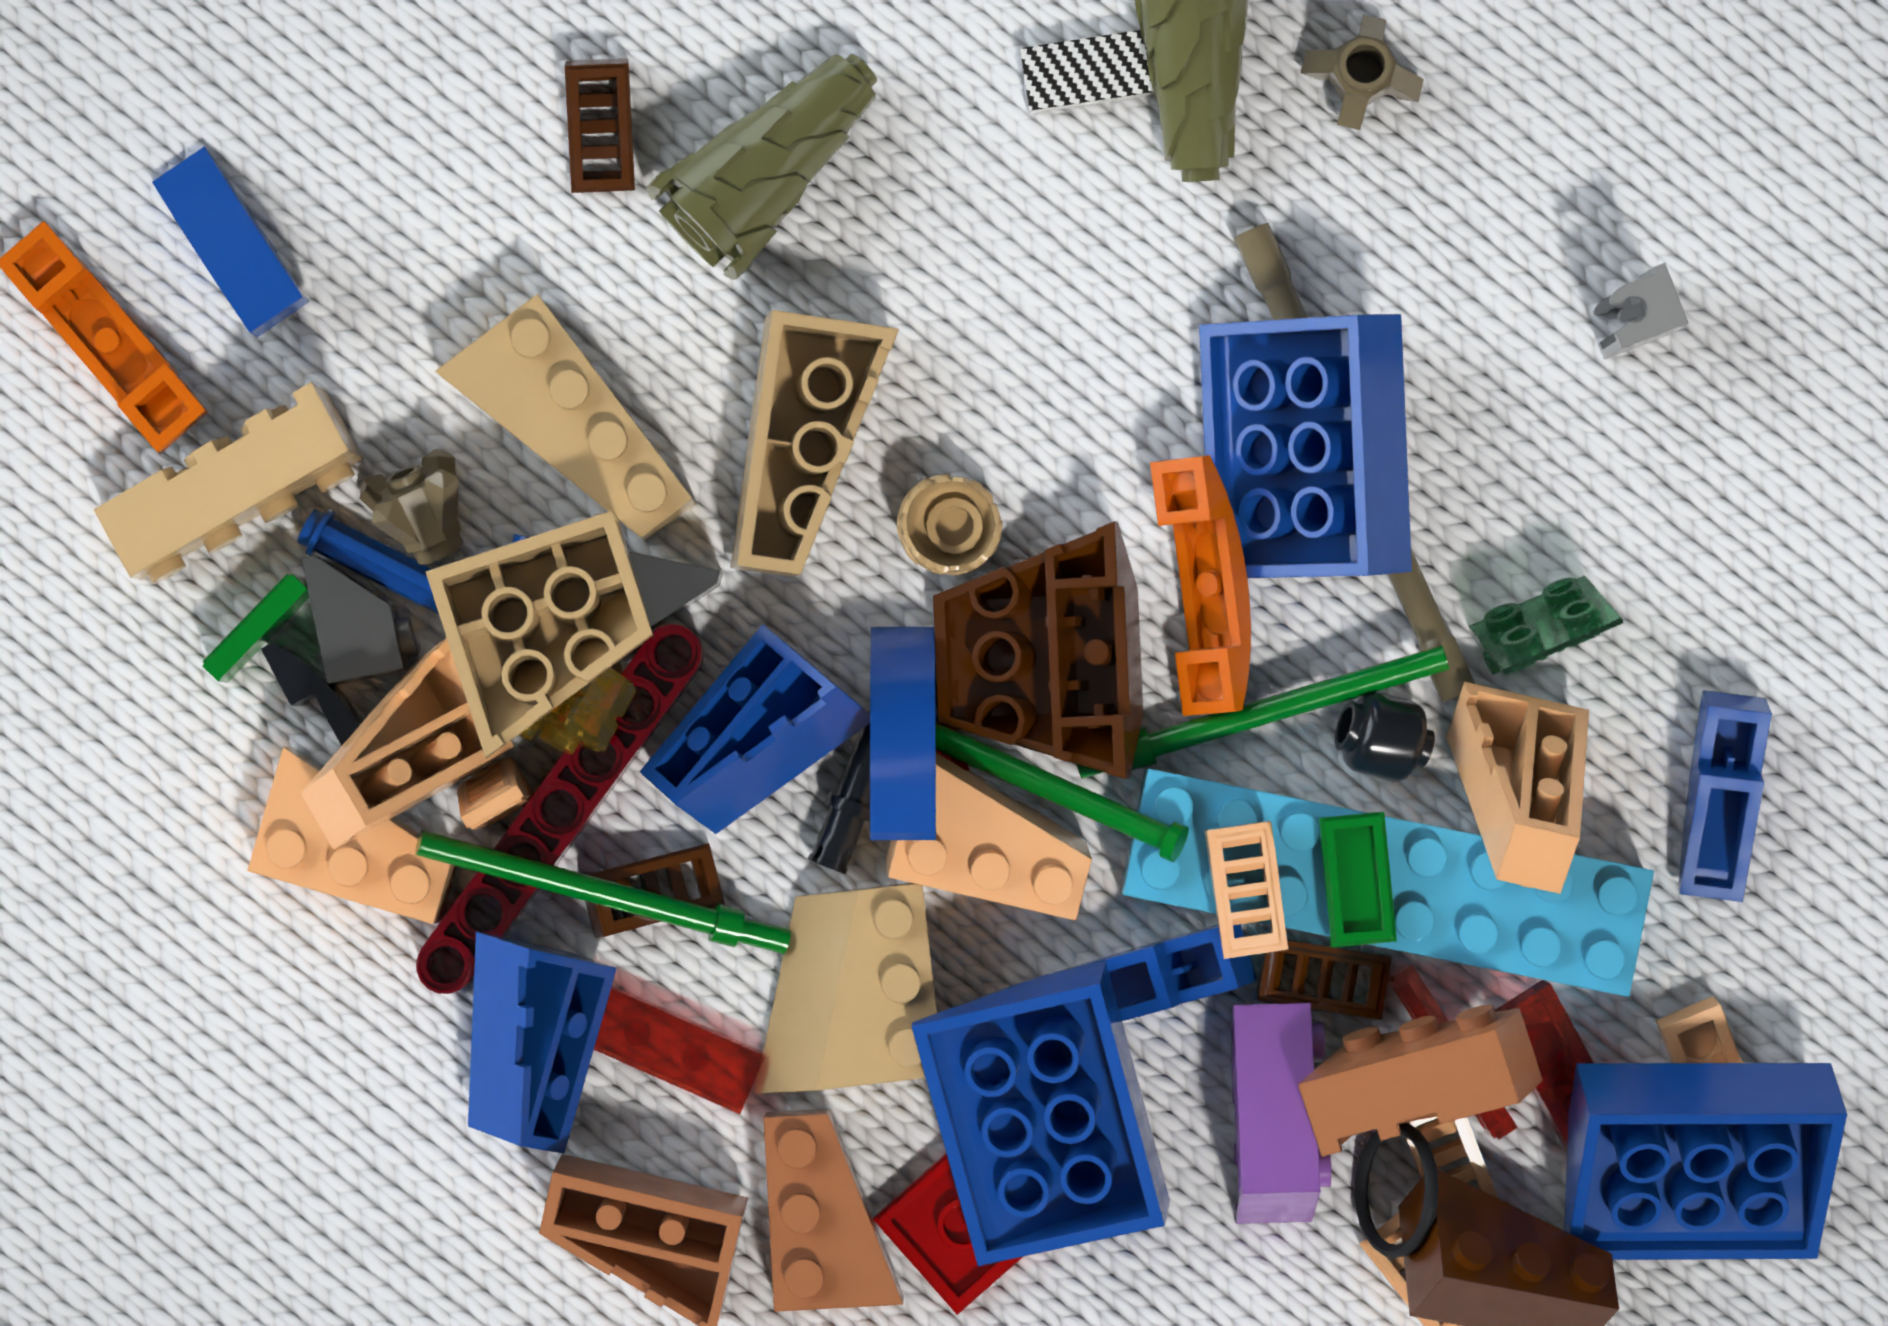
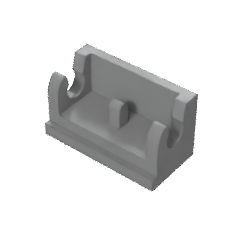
[1593,263,1688,360]

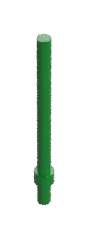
[1076,645,1450,779]
[415,830,791,954]

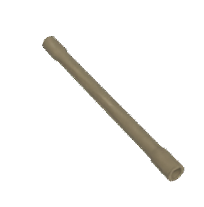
[1234,223,1476,703]

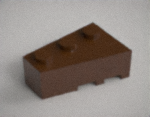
[1398,1169,1619,1326]

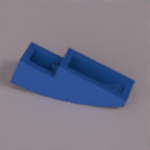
[152,146,310,338]
[1678,690,1772,902]
[1054,924,1257,1021]

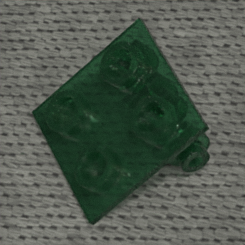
[1469,575,1623,676]

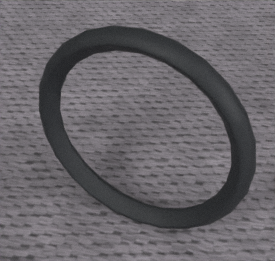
[1354,1122,1439,1258]

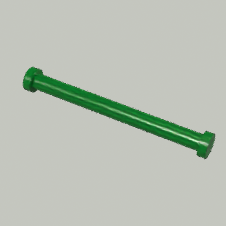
[935,722,1189,862]

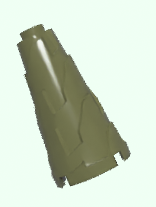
[1135,0,1248,182]
[647,54,877,280]

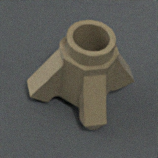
[1301,14,1424,130]
[359,449,464,565]

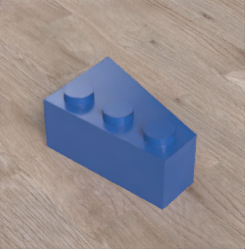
[468,931,617,1154]

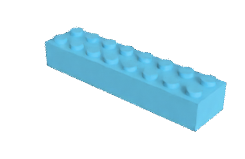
[1120,769,1654,997]

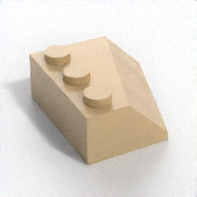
[426,510,653,759]
[754,883,937,1094]

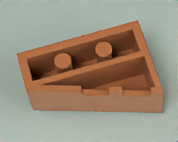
[1298,1005,1543,1157]
[763,1109,904,1312]
[539,1154,748,1326]

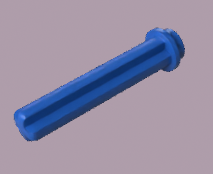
[297,509,439,615]

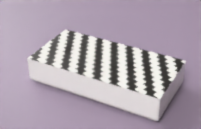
[1020,30,1155,114]

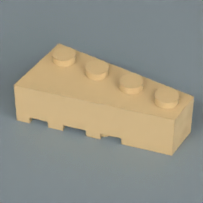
[435,294,696,541]
[730,310,899,577]
[93,382,364,584]

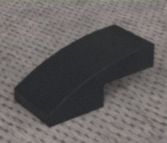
[261,643,363,746]

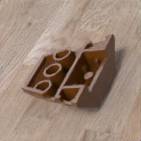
[933,521,1143,779]

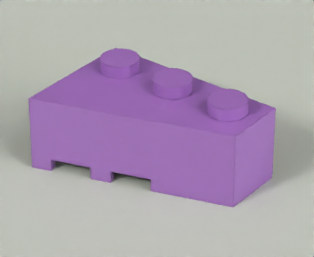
[1230,1003,1331,1224]

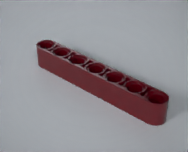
[416,624,704,994]

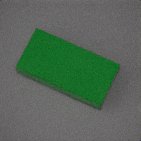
[202,573,310,683]
[1318,812,1397,948]

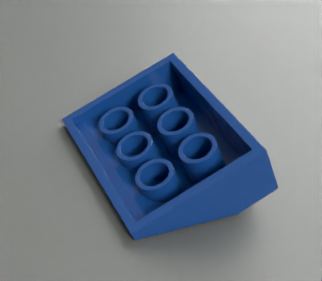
[1199,314,1412,578]
[911,961,1170,1266]
[1564,1063,1847,1260]

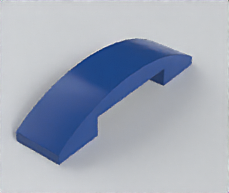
[870,627,936,840]

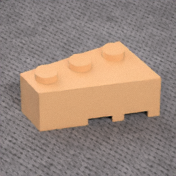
[301,638,514,850]
[1446,682,1589,894]
[247,747,457,924]
[886,753,1092,921]

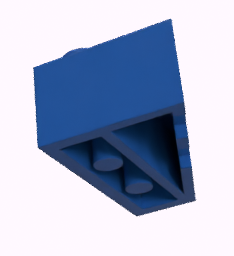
[639,624,870,834]

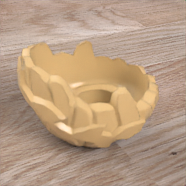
[897,474,1003,575]

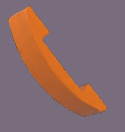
[0,221,208,454]
[1150,455,1251,716]

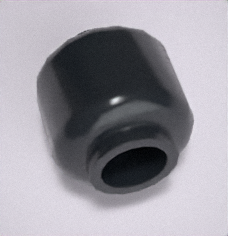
[1334,691,1435,782]

